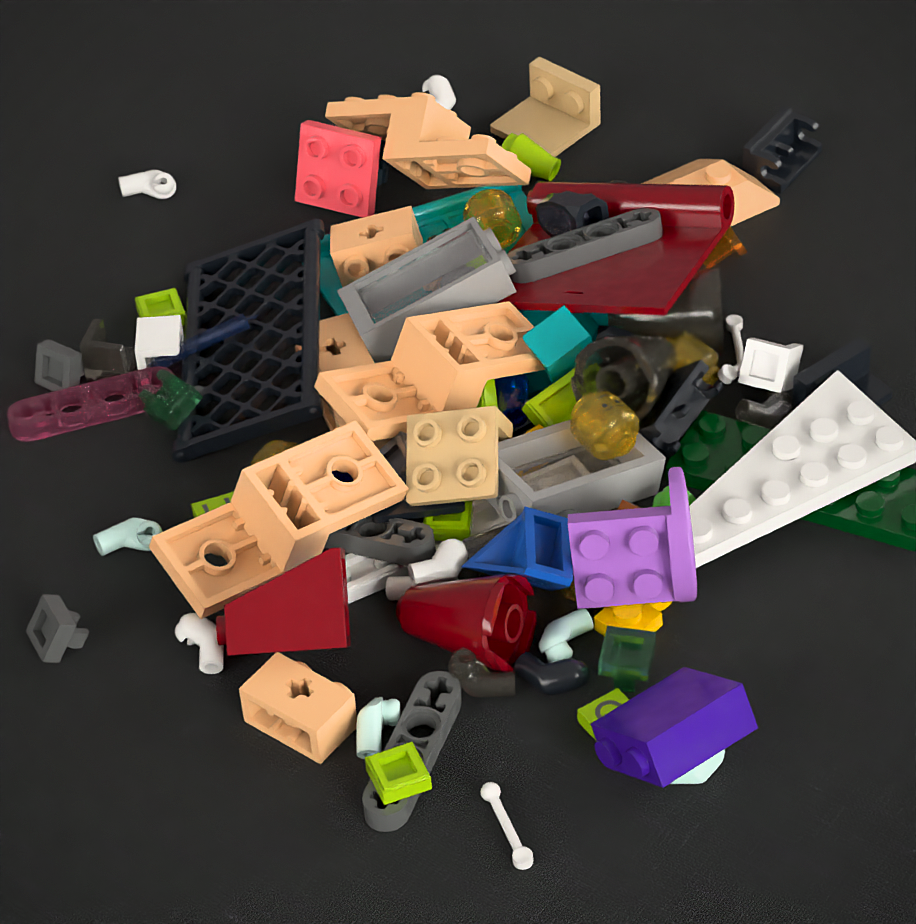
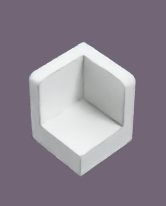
[135,315,184,383]
[738,338,803,393]

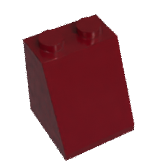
[216,548,351,655]

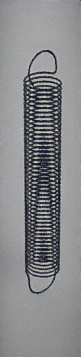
[147,314,259,371]

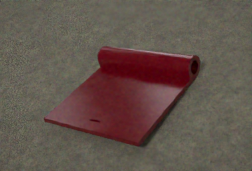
[497,182,735,316]

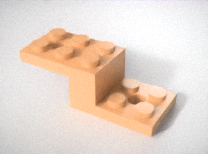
[325,92,531,189]
[314,301,545,441]
[149,420,409,619]

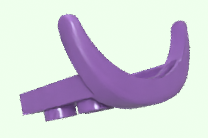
[568,467,697,609]

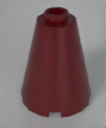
[396,573,536,672]

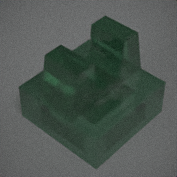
[139,369,203,430]
[598,626,656,692]

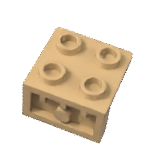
[490,57,600,157]
[406,406,513,506]

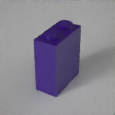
[590,667,758,788]

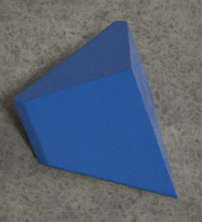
[461,507,573,591]

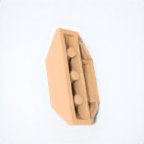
[642,159,780,226]

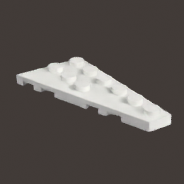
[689,370,916,568]

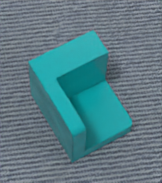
[523,305,598,383]

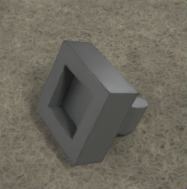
[35,339,89,397]
[26,594,89,663]

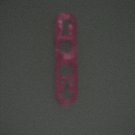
[7,366,177,442]

